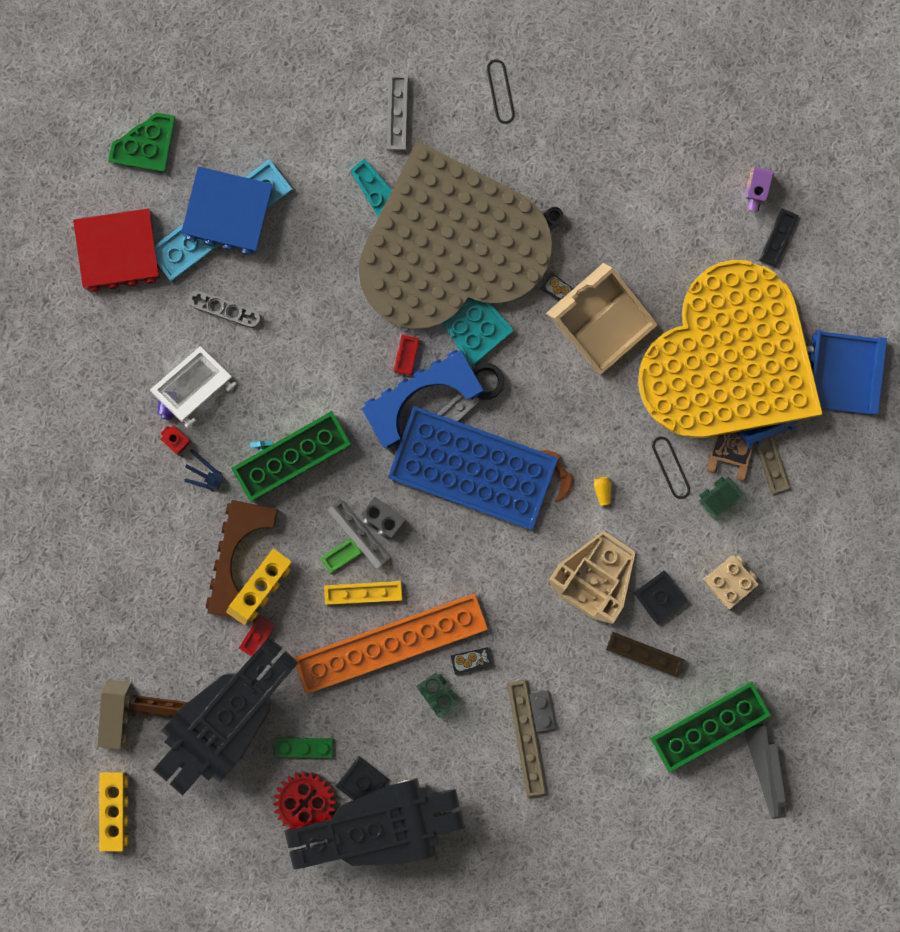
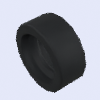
[473,363,504,400]

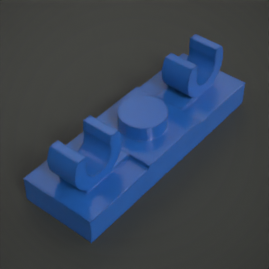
[739,420,799,449]

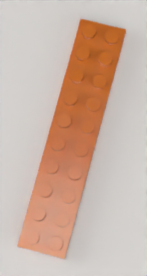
[294,593,488,694]

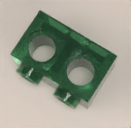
[416,673,458,718]

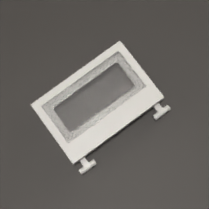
[150,346,237,428]

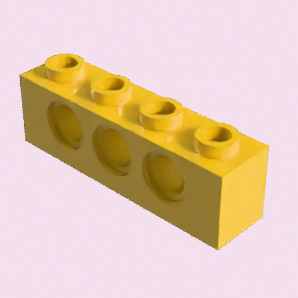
[226,548,292,626]
[99,772,129,851]

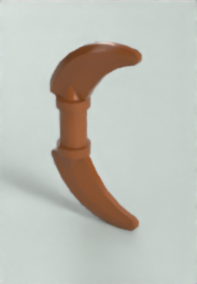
[541,450,573,502]

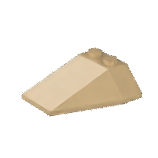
[548,531,636,624]

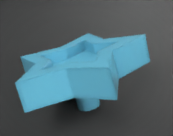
[250,440,272,451]

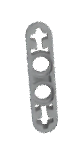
[189,291,261,328]

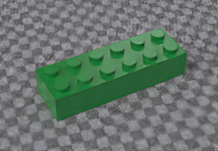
[231,411,352,502]
[649,681,771,772]

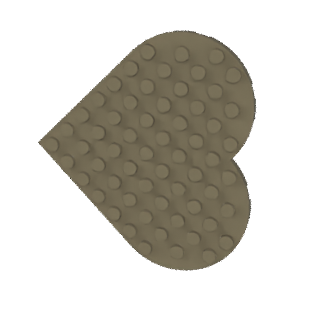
[359,141,552,328]

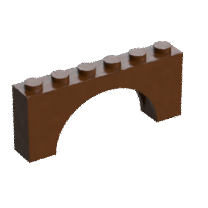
[205,500,278,622]

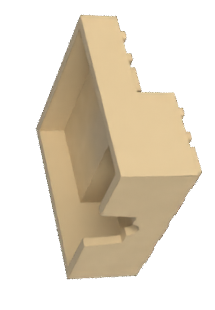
[546,263,658,375]

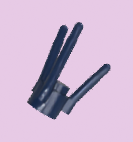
[184,449,224,491]

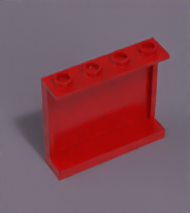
[73,208,161,292]

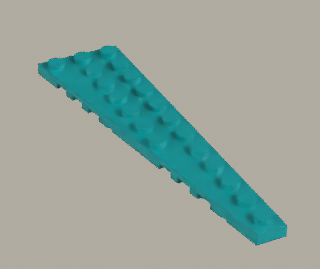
[350,158,514,366]

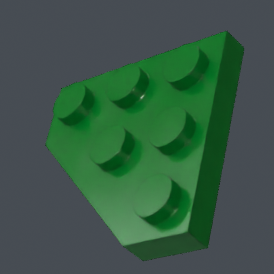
[108,113,176,173]

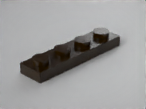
[606,631,685,677]

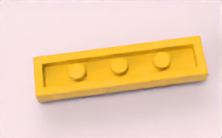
[324,581,402,605]

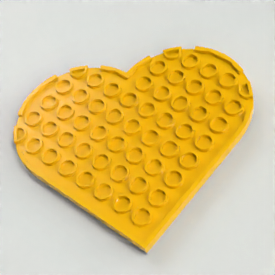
[638,260,822,438]

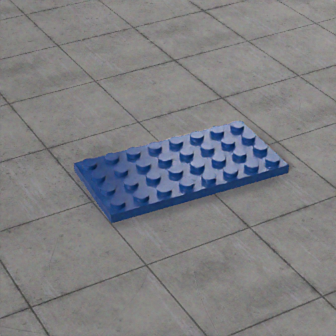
[388,406,558,530]

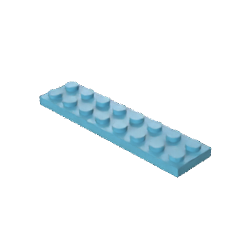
[155,159,293,282]

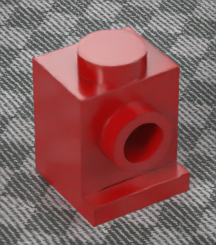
[160,425,191,455]

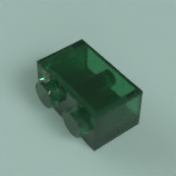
[697,476,743,519]

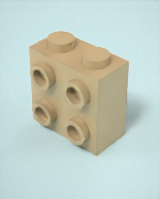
[703,555,759,609]

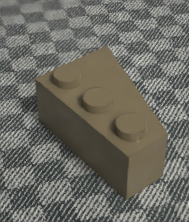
[97,680,131,749]

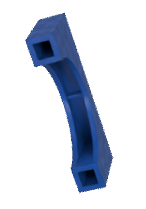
[361,350,486,449]

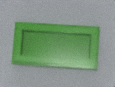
[320,538,363,574]

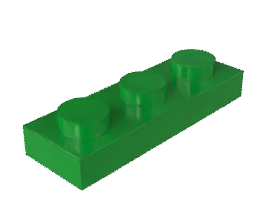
[274,738,333,758]

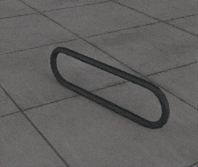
[487,59,515,124]
[652,436,690,499]

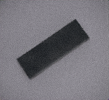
[758,208,799,268]

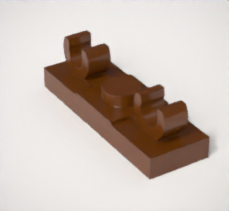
[129,695,188,719]

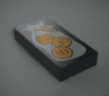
[540,273,574,302]
[450,647,492,674]

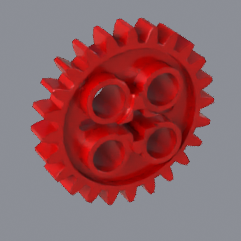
[273,771,336,829]

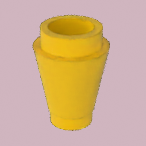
[593,477,612,505]

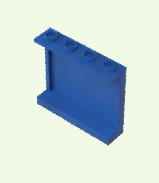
[181,166,274,255]
[809,329,887,415]

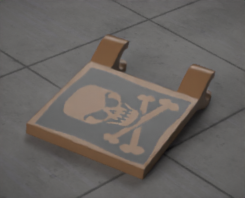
[707,432,754,481]

